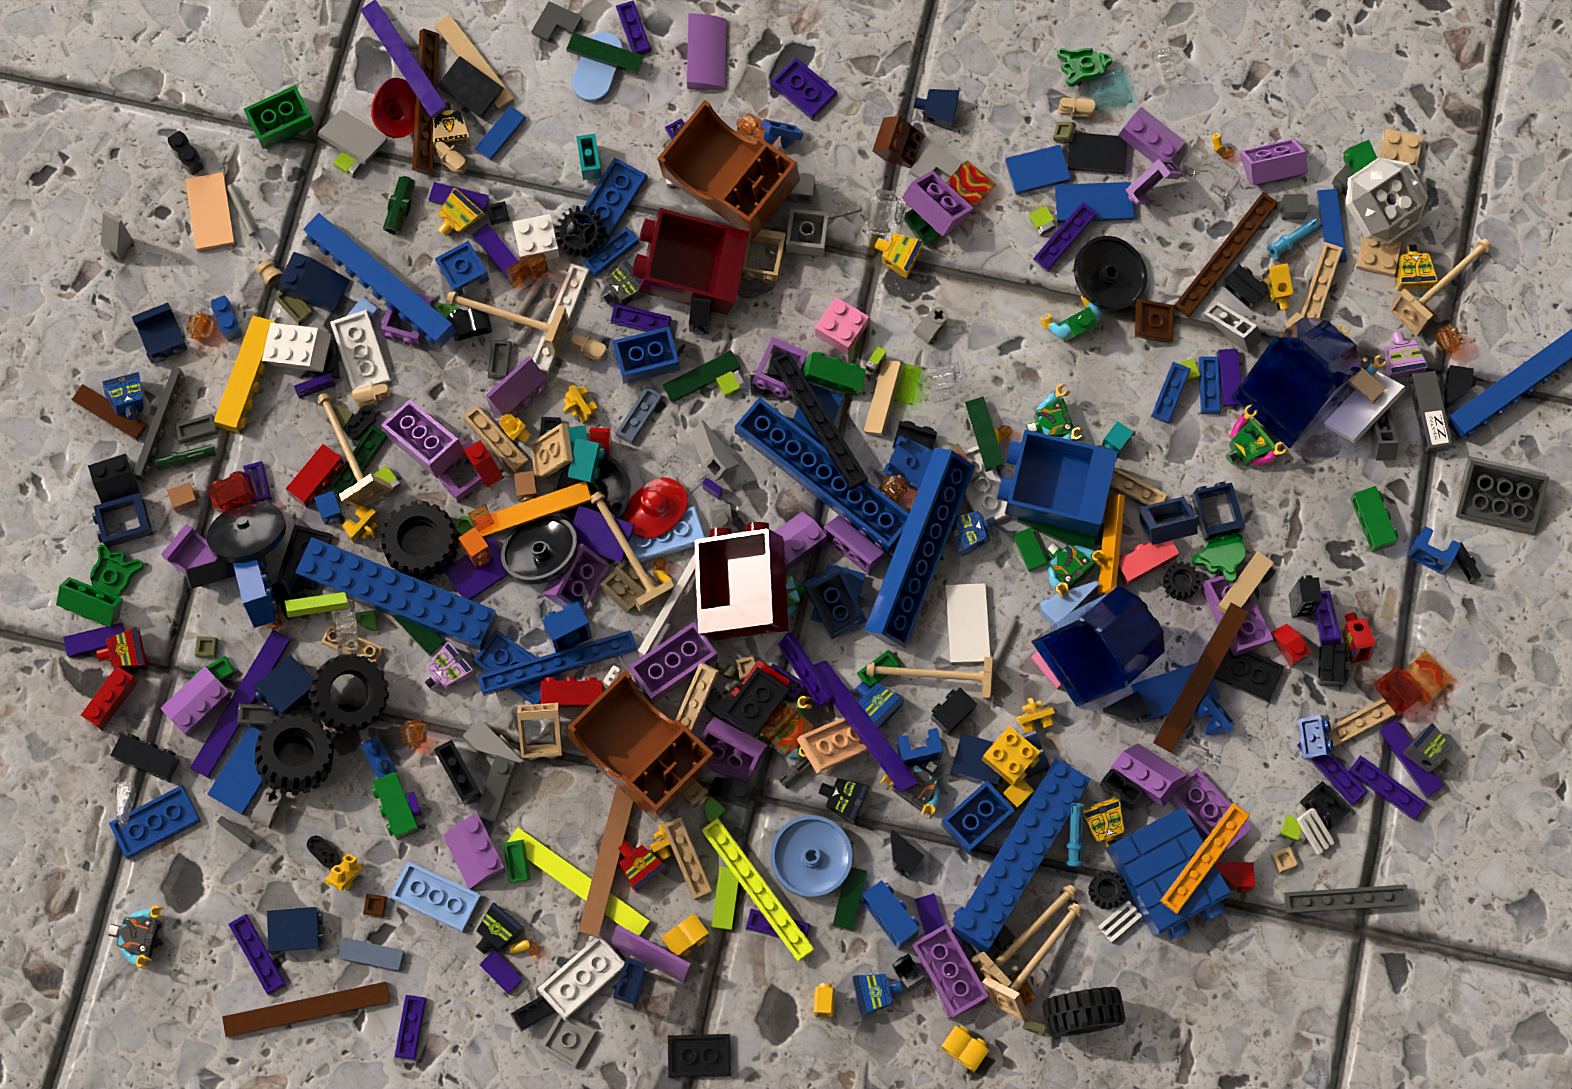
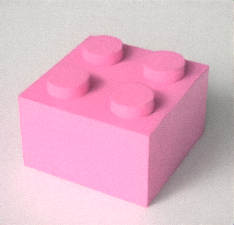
[815,297,869,355]

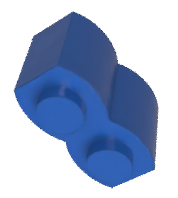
[211,295,242,342]

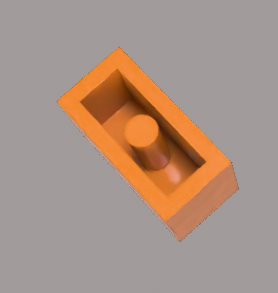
[459,527,492,567]

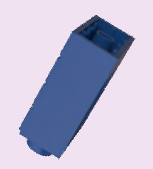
[997,430,1118,536]
[1105,807,1231,941]

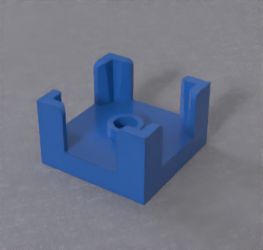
[435,240,489,296]
[883,436,934,488]
[1407,526,1461,575]
[896,728,943,766]

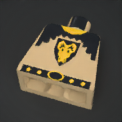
[433,103,471,150]

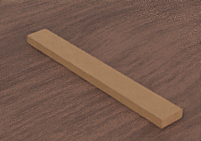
[578,785,634,938]

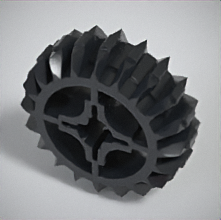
[555,206,607,258]

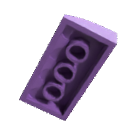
[687,13,726,89]
[1200,570,1274,657]
[1169,768,1252,857]
[911,924,989,1017]
[612,925,692,984]

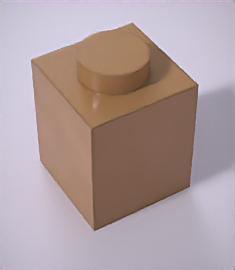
[514,471,538,503]
[167,482,200,513]

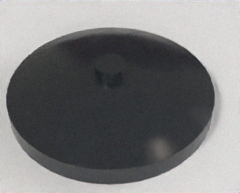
[1074,236,1147,311]
[553,453,632,525]
[207,501,286,563]
[501,515,579,585]

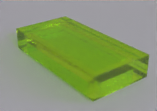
[894,363,922,405]

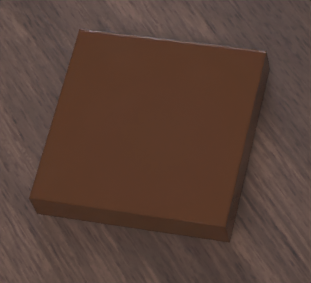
[1135,299,1174,343]

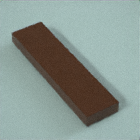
[71,384,148,441]

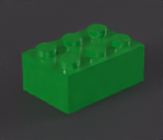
[244,85,315,149]

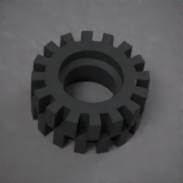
[1163,562,1201,600]
[1088,870,1127,910]

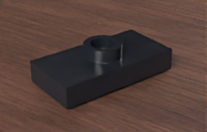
[1455,542,1481,584]
[510,996,556,1032]

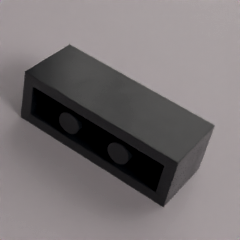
[1289,575,1322,618]
[110,733,180,783]
[434,740,482,806]

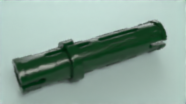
[155,444,216,471]

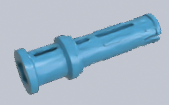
[1267,218,1321,260]
[1066,803,1085,866]

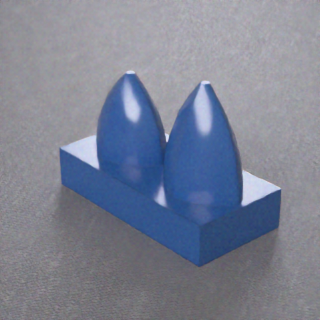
[761,119,804,149]
[1196,692,1235,735]
[360,735,397,778]

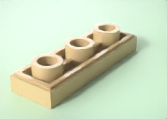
[321,624,384,664]

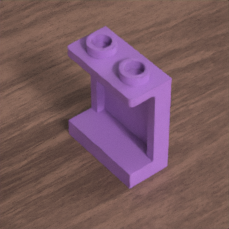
[1126,159,1183,205]
[161,524,219,587]

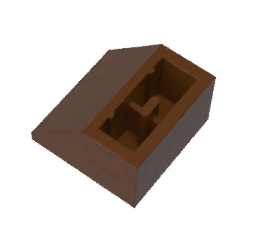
[872,116,924,168]

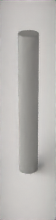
[227,184,256,236]
[508,277,545,329]
[513,297,553,347]
[992,618,1018,674]

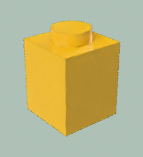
[1002,780,1034,811]

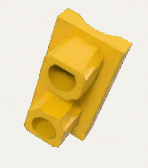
[563,385,598,424]
[499,414,531,444]
[342,505,378,543]
[1015,698,1054,733]
[649,823,671,860]
[325,854,363,891]

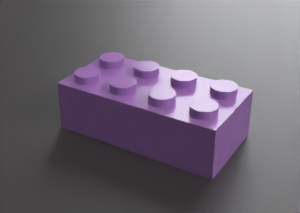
[381,399,464,478]
[628,622,718,704]

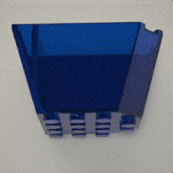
[1231,318,1362,449]
[1031,585,1165,707]

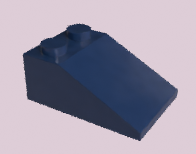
[278,252,350,313]
[802,565,867,639]

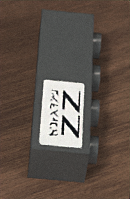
[1409,371,1454,454]

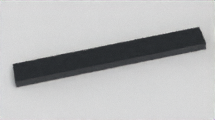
[771,352,868,490]

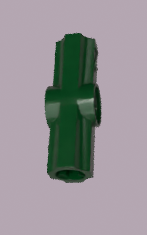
[383,176,416,235]

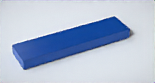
[1317,189,1347,263]

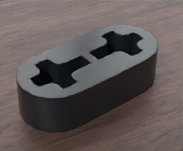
[344,407,377,441]
[306,835,340,869]

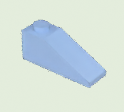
[1039,581,1099,630]

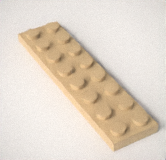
[1356,128,1423,277]

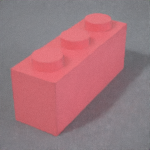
[1118,540,1179,586]

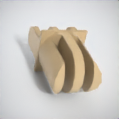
[1058,94,1095,120]
[436,141,467,175]
[571,335,607,362]
[352,382,390,407]

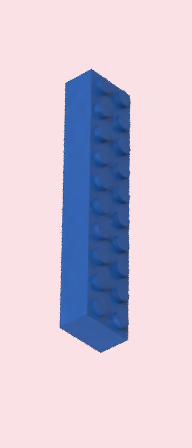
[734,397,909,553]
[864,448,976,649]
[295,537,497,651]
[951,758,1091,953]

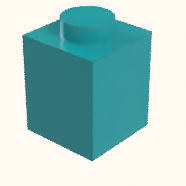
[1102,421,1133,456]

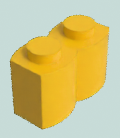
[661,913,709,959]
[813,984,836,1018]
[940,1026,989,1072]

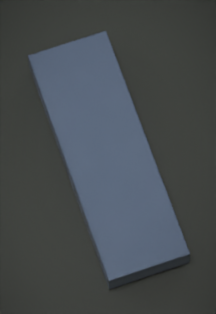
[615,386,663,445]
[338,938,404,971]

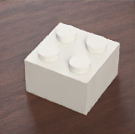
[513,214,560,264]

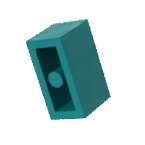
[576,134,602,180]
[568,438,605,483]

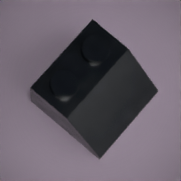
[88,453,141,504]

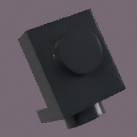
[892,954,926,992]

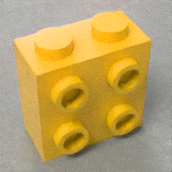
[982,726,1040,786]

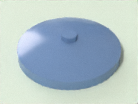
[770,815,852,898]

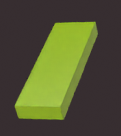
[285,592,348,617]
[711,866,739,931]

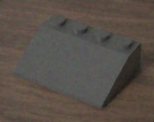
[1456,456,1549,534]

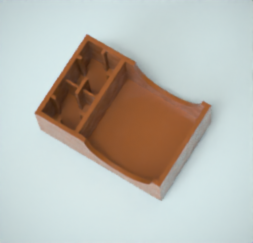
[657,100,800,239]
[568,670,714,822]

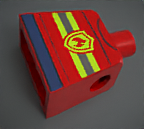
[1343,612,1376,664]
[97,627,147,667]
[618,841,666,892]

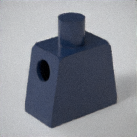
[914,89,960,131]

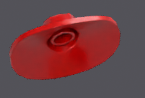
[371,78,416,138]
[623,477,688,539]

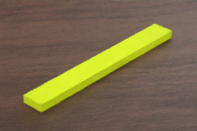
[701,818,815,962]
[507,828,650,936]

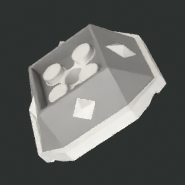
[1346,157,1428,244]

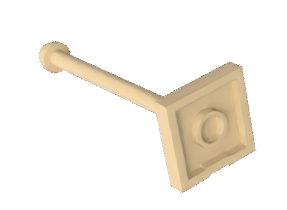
[1389,239,1491,336]
[446,291,570,356]
[318,393,393,508]
[590,491,674,613]
[867,657,993,698]
[969,885,1078,987]
[982,903,1083,1022]

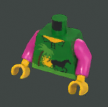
[1226,405,1288,466]

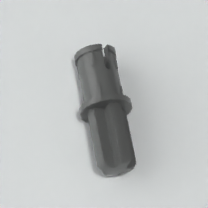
[778,757,812,789]

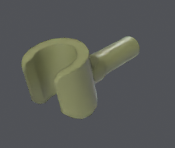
[711,665,737,679]

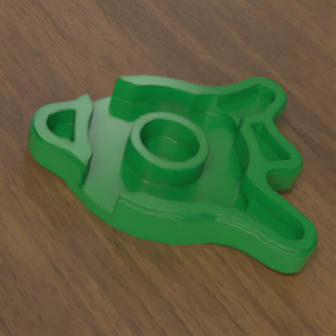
[1057,48,1112,87]
[1192,533,1246,583]
[90,545,144,596]

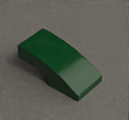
[901,208,940,246]

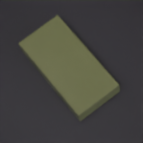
[274,292,314,326]

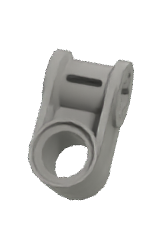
[913,307,948,345]
[251,788,284,829]

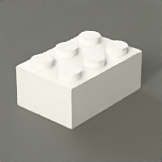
[262,323,331,372]

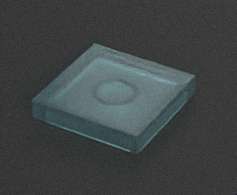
[1087,66,1133,111]

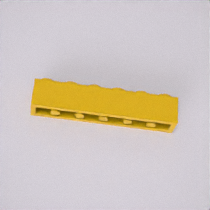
[214,315,275,434]

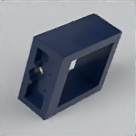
[1191,482,1245,541]
[92,493,153,548]
[1139,496,1200,545]
[613,958,648,1010]

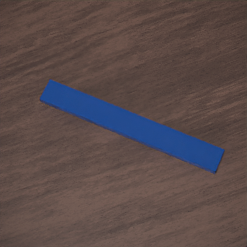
[477,630,637,696]

